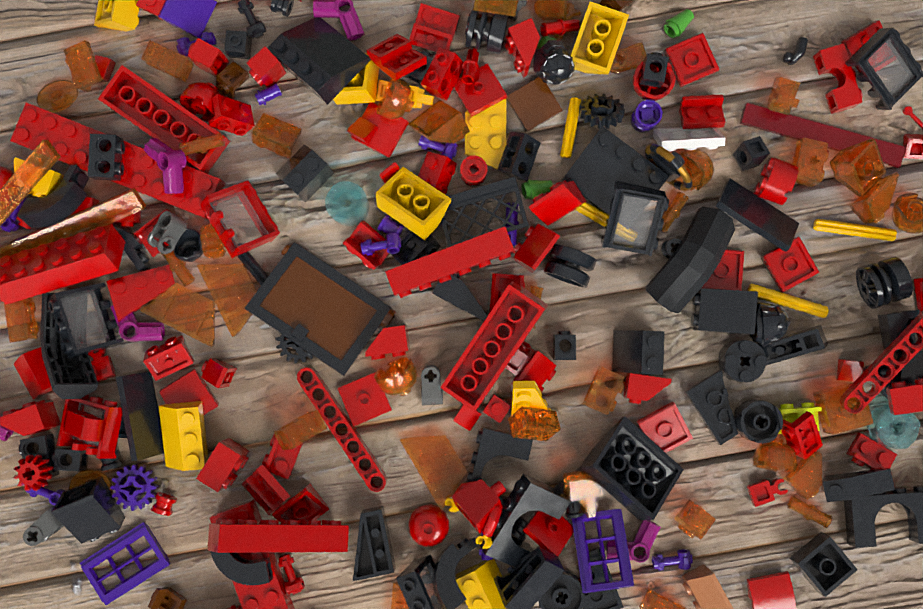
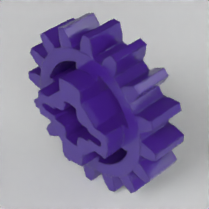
[110,464,159,511]

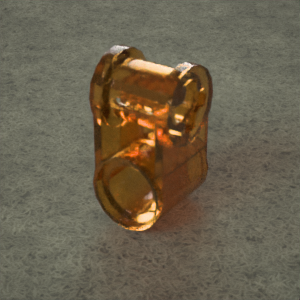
[610,42,647,74]

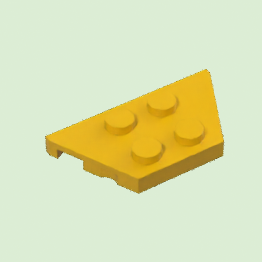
[465,99,506,173]

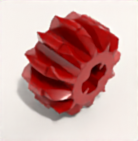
[13,454,53,491]

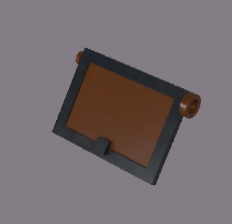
[244,242,397,376]

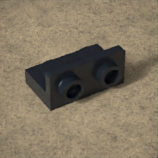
[391,231,441,265]

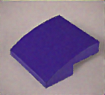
[158,0,217,38]

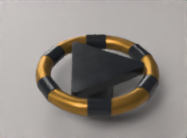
[645,144,693,191]

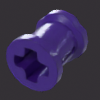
[377,215,404,236]

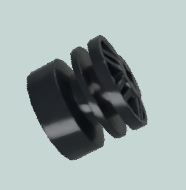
[465,3,510,55]
[856,256,913,309]

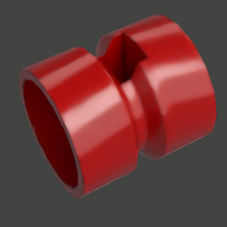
[460,155,487,187]

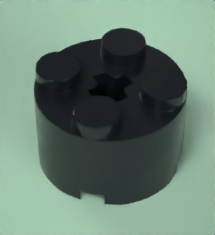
[718,340,768,383]
[734,399,783,443]

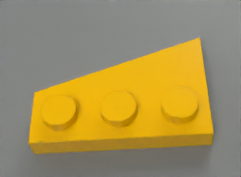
[511,381,553,421]

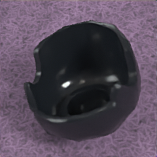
[173,228,205,262]

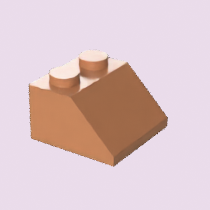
[682,564,734,609]

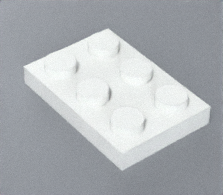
[653,127,725,152]

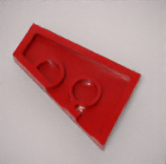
[106,265,176,322]

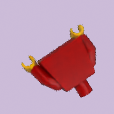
[445,480,506,549]

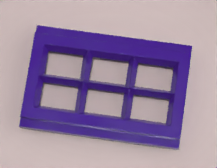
[572,509,634,593]
[80,522,171,605]

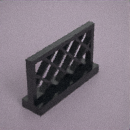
[441,177,529,247]

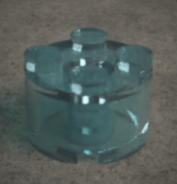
[325,181,370,226]
[867,405,920,449]

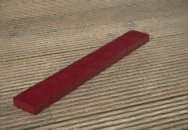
[740,103,906,168]

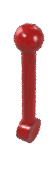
[903,106,923,129]

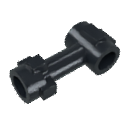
[238,0,267,39]

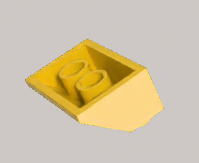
[94,0,139,32]
[570,1,629,75]
[376,167,451,240]
[159,401,209,471]
[455,558,507,609]

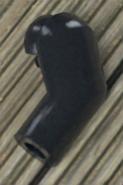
[782,37,808,65]

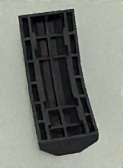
[645,206,735,314]
[40,293,99,399]

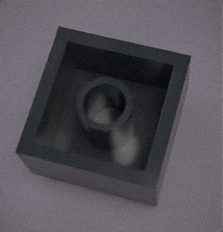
[789,532,858,597]

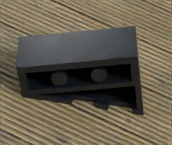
[352,505,396,582]
[493,547,565,609]

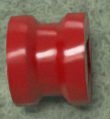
[151,492,177,516]

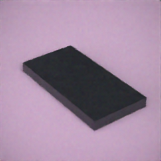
[715,178,799,252]
[116,372,164,462]

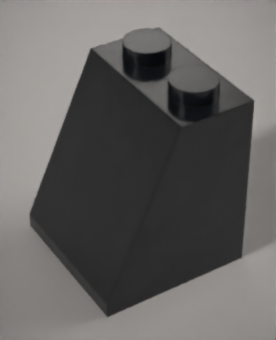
[276,144,334,202]
[691,288,758,335]
[612,330,665,375]
[51,476,125,544]

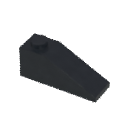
[432,274,487,321]
[760,325,828,366]
[822,468,895,502]

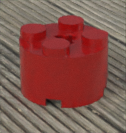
[753,157,799,205]

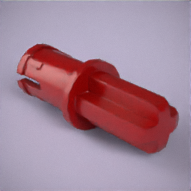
[540,19,580,37]
[461,48,479,85]

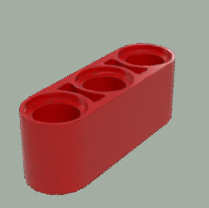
[64,409,104,442]

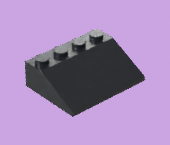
[267,18,371,105]
[561,126,669,229]
[580,416,684,520]

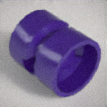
[631,100,663,133]

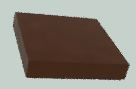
[506,77,563,132]

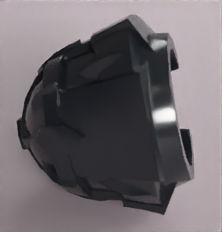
[533,40,575,85]
[749,302,791,347]

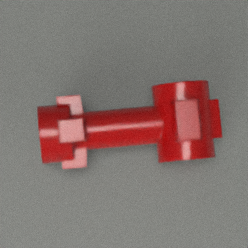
[278,553,305,595]

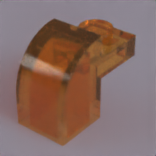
[768,77,800,115]
[563,471,603,518]

